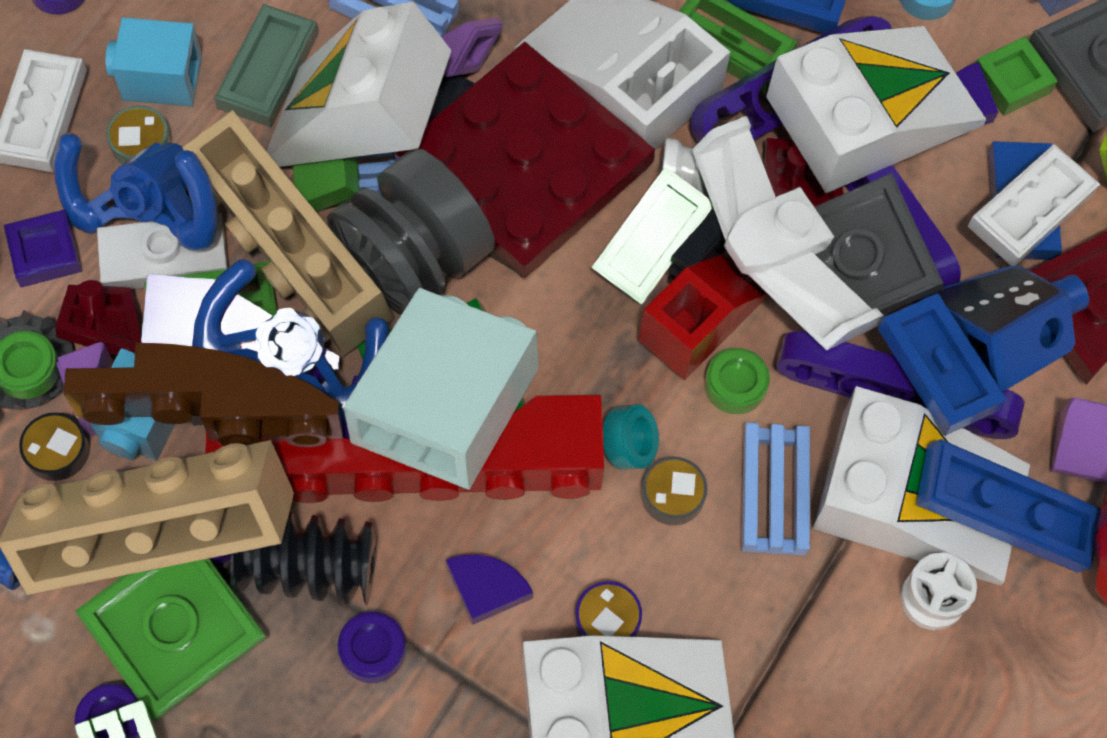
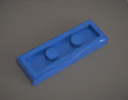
[916,439,1101,572]

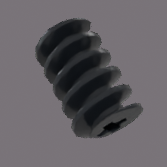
[230,512,376,606]

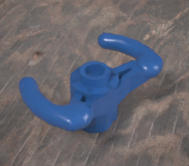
[54,133,218,251]
[192,259,389,421]

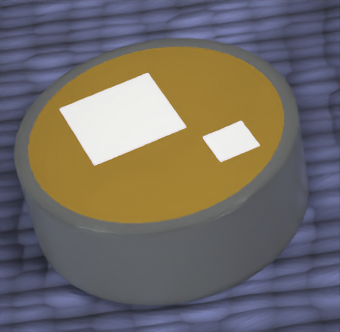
[641,457,707,525]

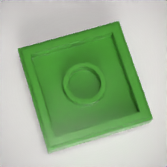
[75,558,268,721]

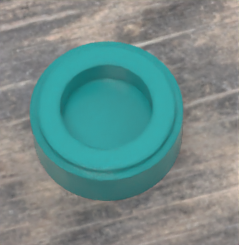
[603,404,659,470]

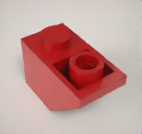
[638,254,768,380]

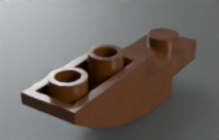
[64,342,343,447]

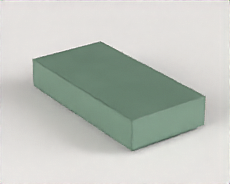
[214,4,319,128]

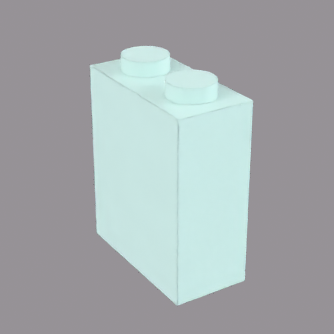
[343,288,539,490]

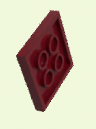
[394,41,655,278]

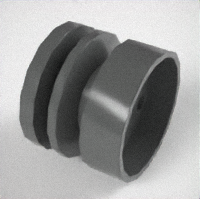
[327,149,495,315]

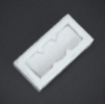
[0,49,87,173]
[967,144,1100,266]
[97,213,228,289]

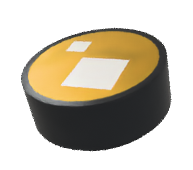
[19,413,90,481]

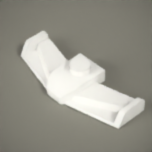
[692,116,884,350]

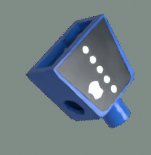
[923,266,1089,392]

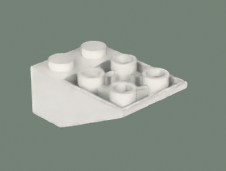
[514,0,730,150]

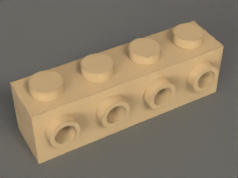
[182,110,394,356]
[0,440,294,595]

